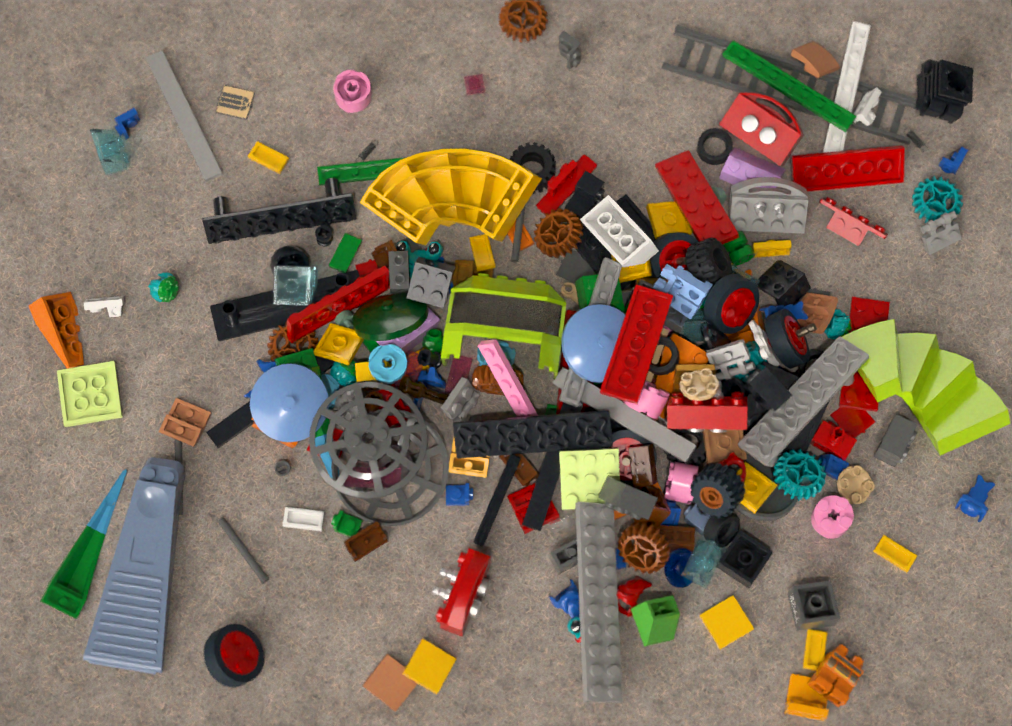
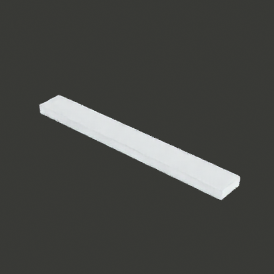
[823,21,871,153]

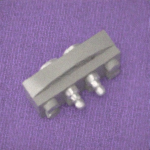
[728,177,808,233]

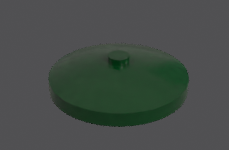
[352,293,429,341]

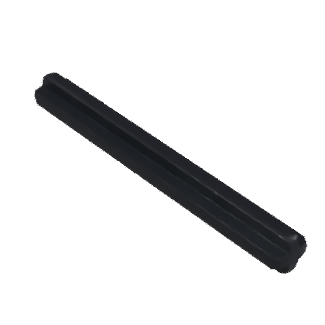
[473,454,521,546]

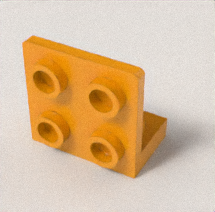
[784,674,829,721]

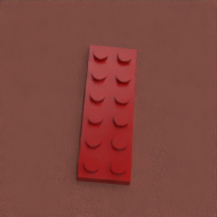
[792,145,905,192]
[655,150,739,245]
[287,266,389,343]
[600,285,673,405]
[839,297,890,412]

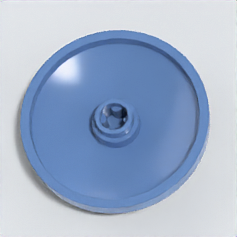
[561,304,625,383]
[250,364,329,442]

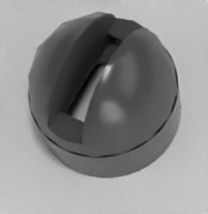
[274,460,290,476]

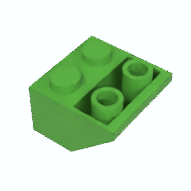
[631,595,680,647]

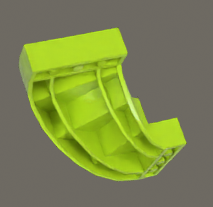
[842,319,1011,456]

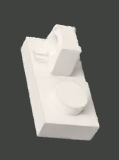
[853,88,882,126]
[84,296,125,317]

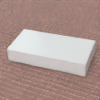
[282,507,325,531]

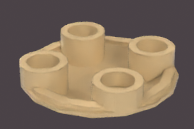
[680,368,719,401]
[837,465,875,505]

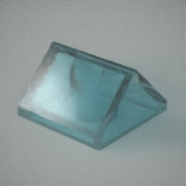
[682,540,723,589]

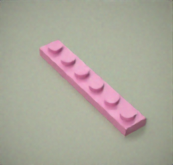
[478,339,538,417]

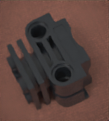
[916,59,973,124]

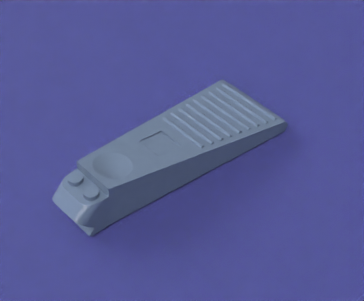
[83,457,185,674]

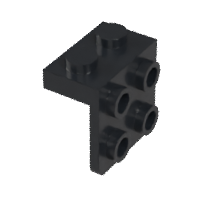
[755,260,811,306]

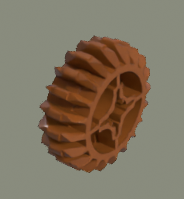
[499,0,548,43]
[533,208,584,259]
[267,321,319,362]
[472,365,524,396]
[617,522,671,574]

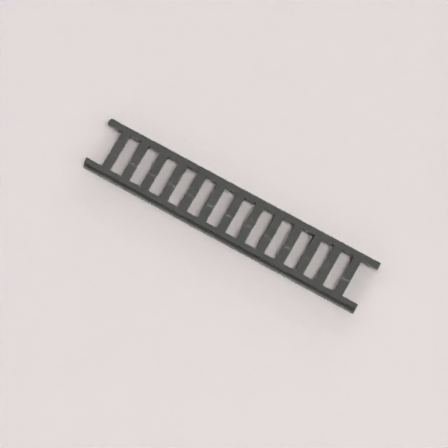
[662,25,917,145]

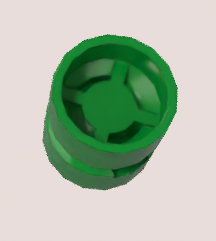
[723,231,755,266]

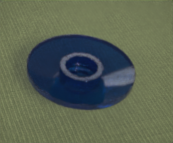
[664,548,698,588]

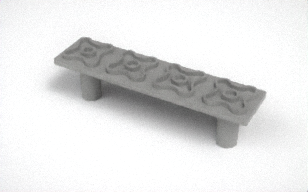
[738,337,869,467]

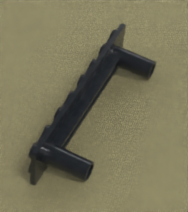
[202,178,357,244]
[210,270,365,341]
[453,407,613,458]

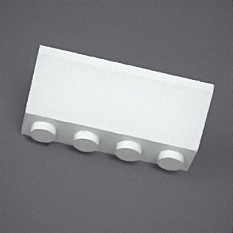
[580,195,659,267]

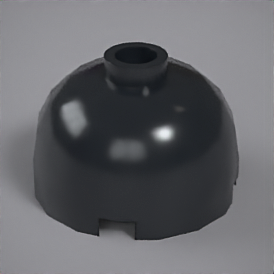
[270,246,310,285]

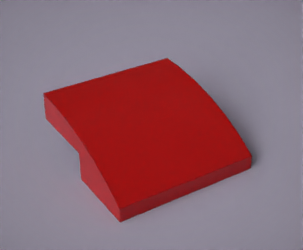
[507,483,560,534]

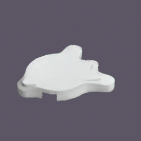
[749,320,782,367]

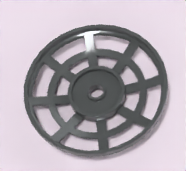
[309,382,427,499]
[331,410,449,527]

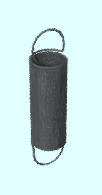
[904,128,928,152]
[356,140,378,163]

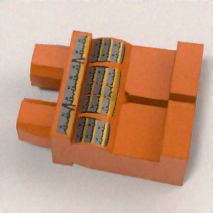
[807,644,864,707]

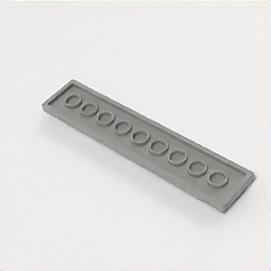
[575,502,622,703]

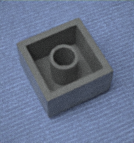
[874,414,918,467]
[598,476,658,520]
[788,581,840,631]

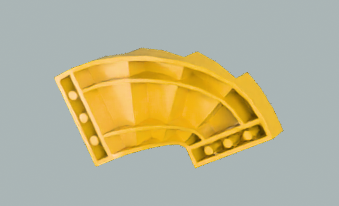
[360,149,542,246]

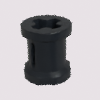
[315,225,333,247]
[417,349,442,369]

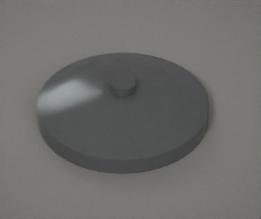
[729,452,798,521]

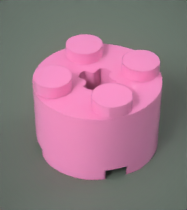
[333,70,372,113]
[623,381,670,419]
[664,462,698,504]
[811,495,854,539]

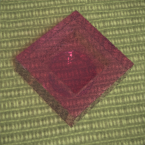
[464,74,485,95]

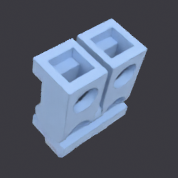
[653,264,713,320]

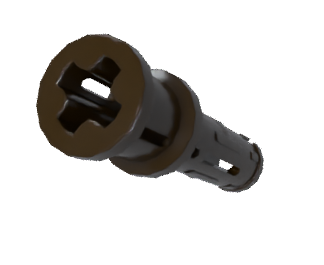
[399,377,449,404]

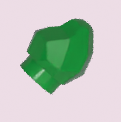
[422,329,444,353]

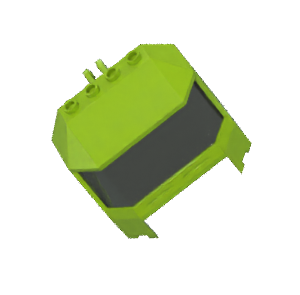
[441,273,566,380]

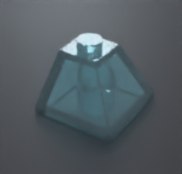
[273,266,318,306]

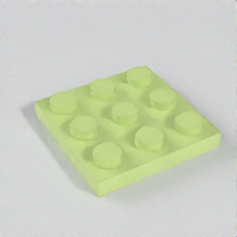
[57,361,123,427]
[559,448,620,510]

